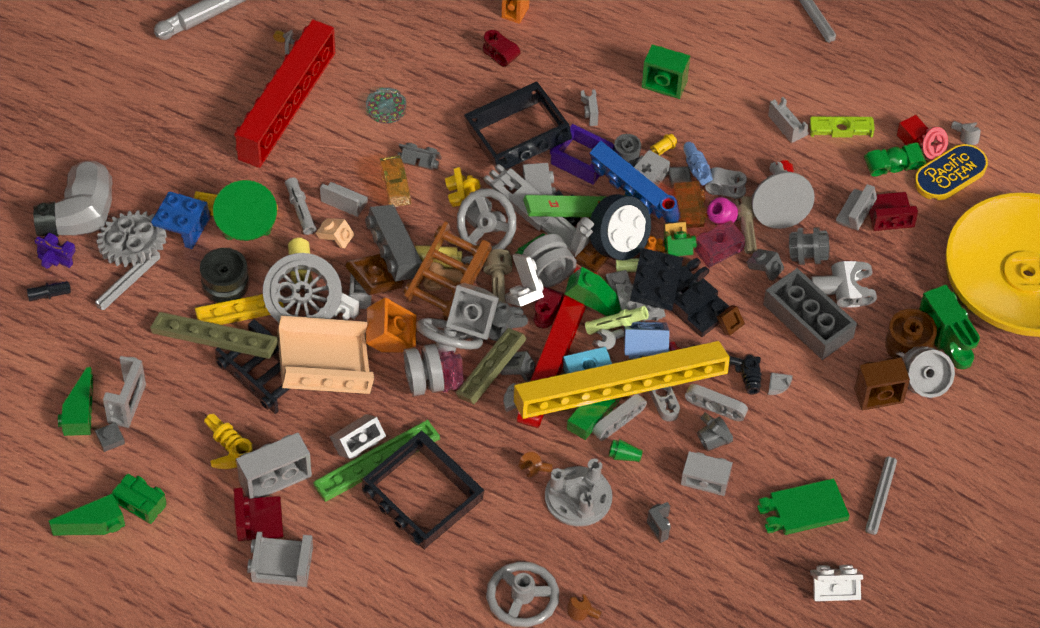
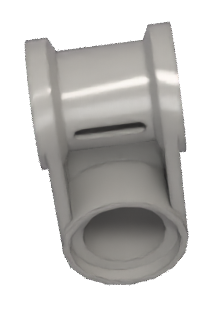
[705,167,747,199]

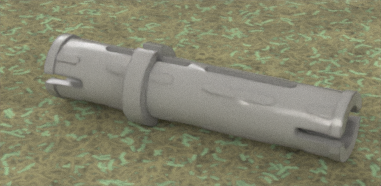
[285,177,316,235]

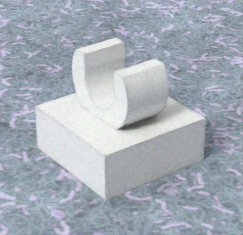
[334,293,359,320]

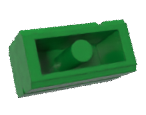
[112,474,167,524]

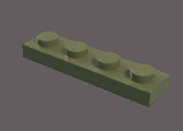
[456,328,526,405]

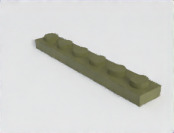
[150,312,278,359]

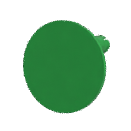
[213,180,277,241]

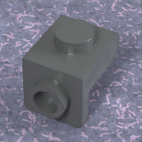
[746,249,784,281]

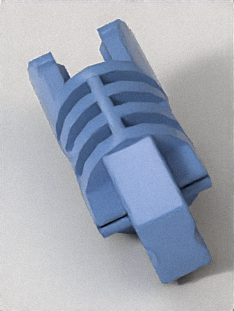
[683,142,713,186]

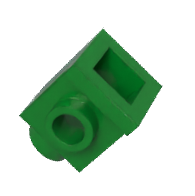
[664,231,696,256]

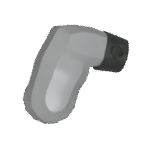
[33,160,113,237]

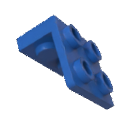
[151,192,210,249]

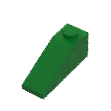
[565,267,621,316]
[58,367,94,436]
[49,494,125,536]

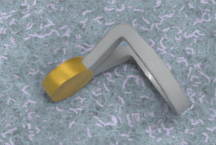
[273,30,295,54]

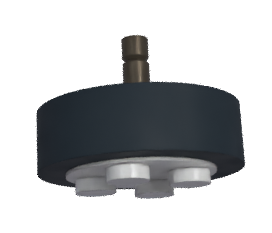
[590,194,651,260]

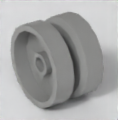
[522,234,576,287]
[403,343,444,397]
[902,346,955,398]

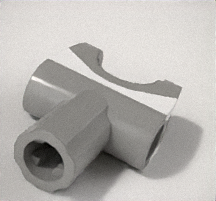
[810,261,877,308]

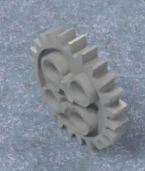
[97,210,167,267]

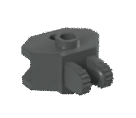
[488,300,528,341]

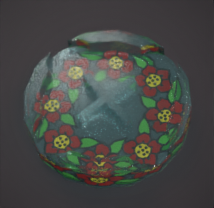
[366,87,407,124]

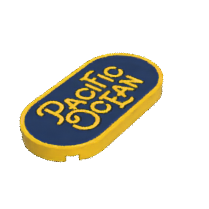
[915,144,988,200]

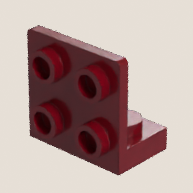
[869,192,918,231]
[233,487,284,542]

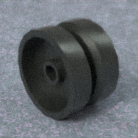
[200,248,249,303]

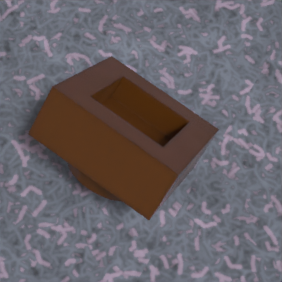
[717,305,745,336]

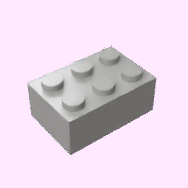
[236,433,312,499]

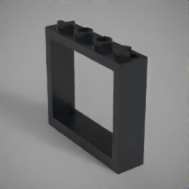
[464,81,572,173]
[362,430,485,550]

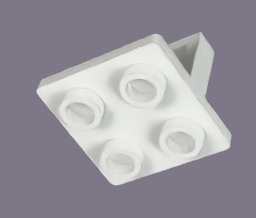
[811,565,863,601]

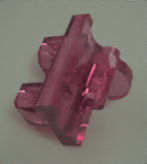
[440,351,464,392]

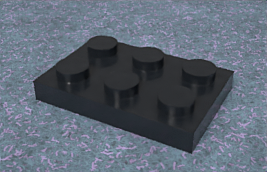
[630,248,683,311]

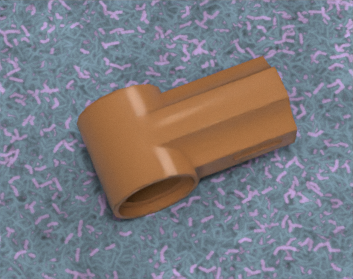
[423,262,463,291]

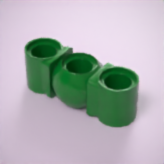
[864,143,926,177]

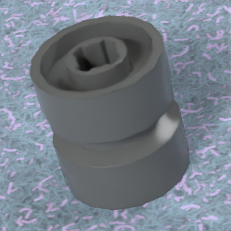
[614,134,641,167]

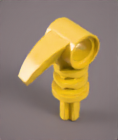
[204,414,253,469]

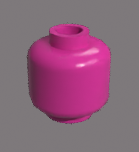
[707,197,738,227]

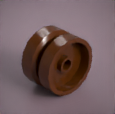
[885,308,937,359]

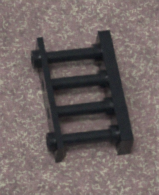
[215,319,290,414]

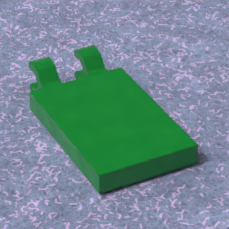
[757,478,850,535]

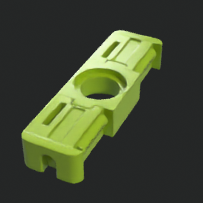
[809,117,875,138]

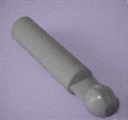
[154,0,246,40]

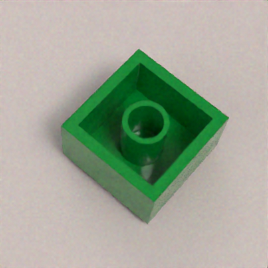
[642,44,690,99]

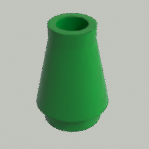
[608,439,643,462]

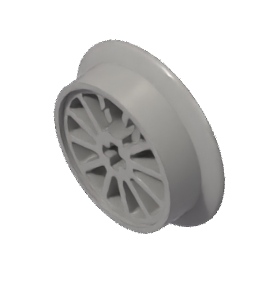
[263,253,342,322]

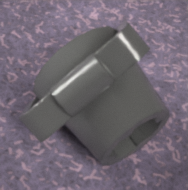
[697,412,733,452]

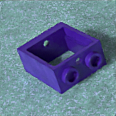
[550,124,614,185]

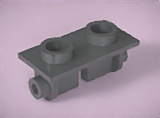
[397,142,442,170]

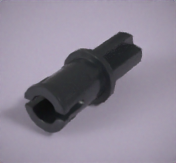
[27,281,71,302]

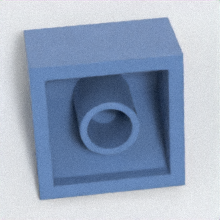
[624,322,669,359]

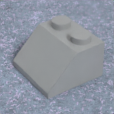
[446,283,499,340]

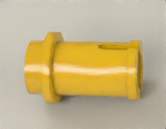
[650,134,677,156]

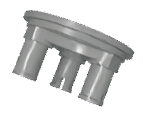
[752,162,814,229]
[545,459,612,526]

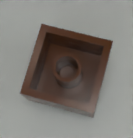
[854,358,910,411]

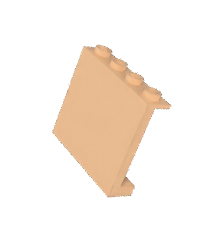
[277,316,374,394]

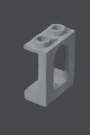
[103,356,146,428]

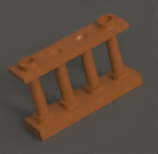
[404,221,492,321]

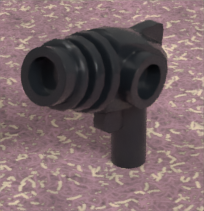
[729,353,762,395]

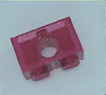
[694,220,745,268]

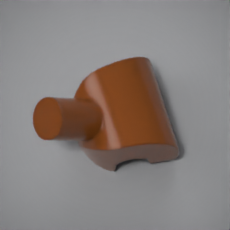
[518,452,552,477]
[567,594,602,621]

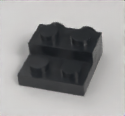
[672,278,730,337]

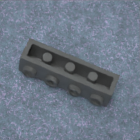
[365,204,422,281]

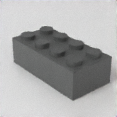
[763,268,857,360]

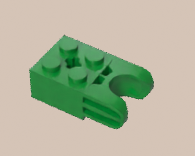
[919,285,980,369]

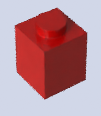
[897,114,929,149]

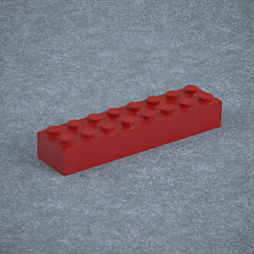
[234,19,336,168]

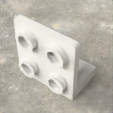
[505,254,544,306]

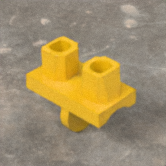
[445,167,481,207]

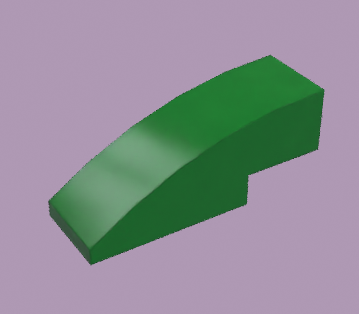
[567,397,621,440]

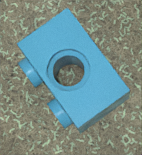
[563,347,612,374]

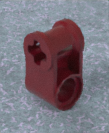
[482,30,521,67]
[533,287,564,329]

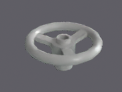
[457,188,516,251]
[416,318,483,361]
[486,561,559,628]

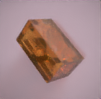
[673,181,708,228]

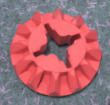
[920,126,948,160]

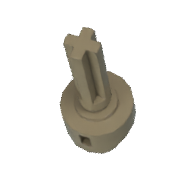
[483,249,512,303]

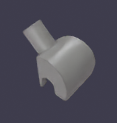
[951,121,981,145]
[592,328,624,350]

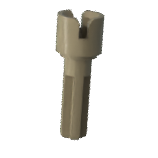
[733,196,757,254]

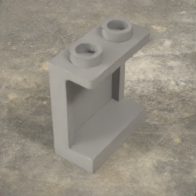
[247,531,313,587]

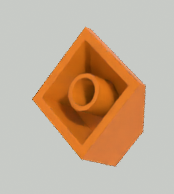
[366,297,416,352]

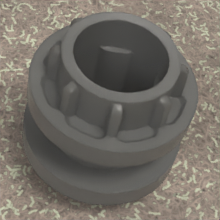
[789,227,830,265]

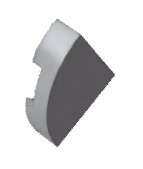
[768,373,793,395]
[503,383,516,412]

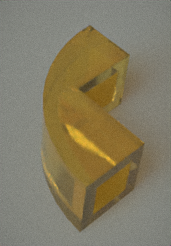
[379,155,411,207]

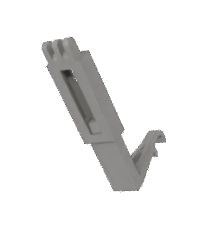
[483,164,594,257]

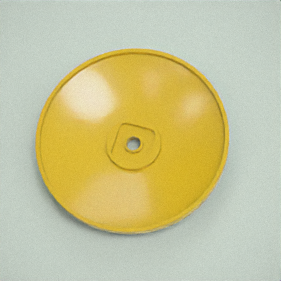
[945,193,1040,337]

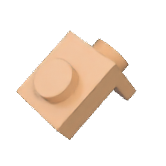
[316,218,354,248]

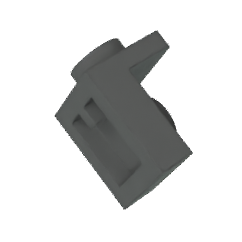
[500,351,535,381]
[647,502,671,543]

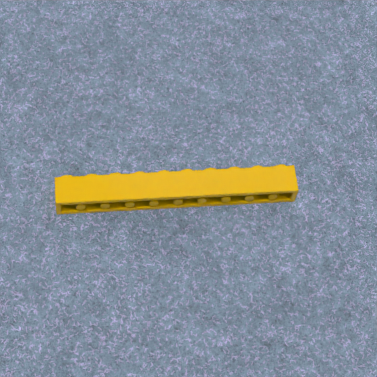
[514,341,730,419]

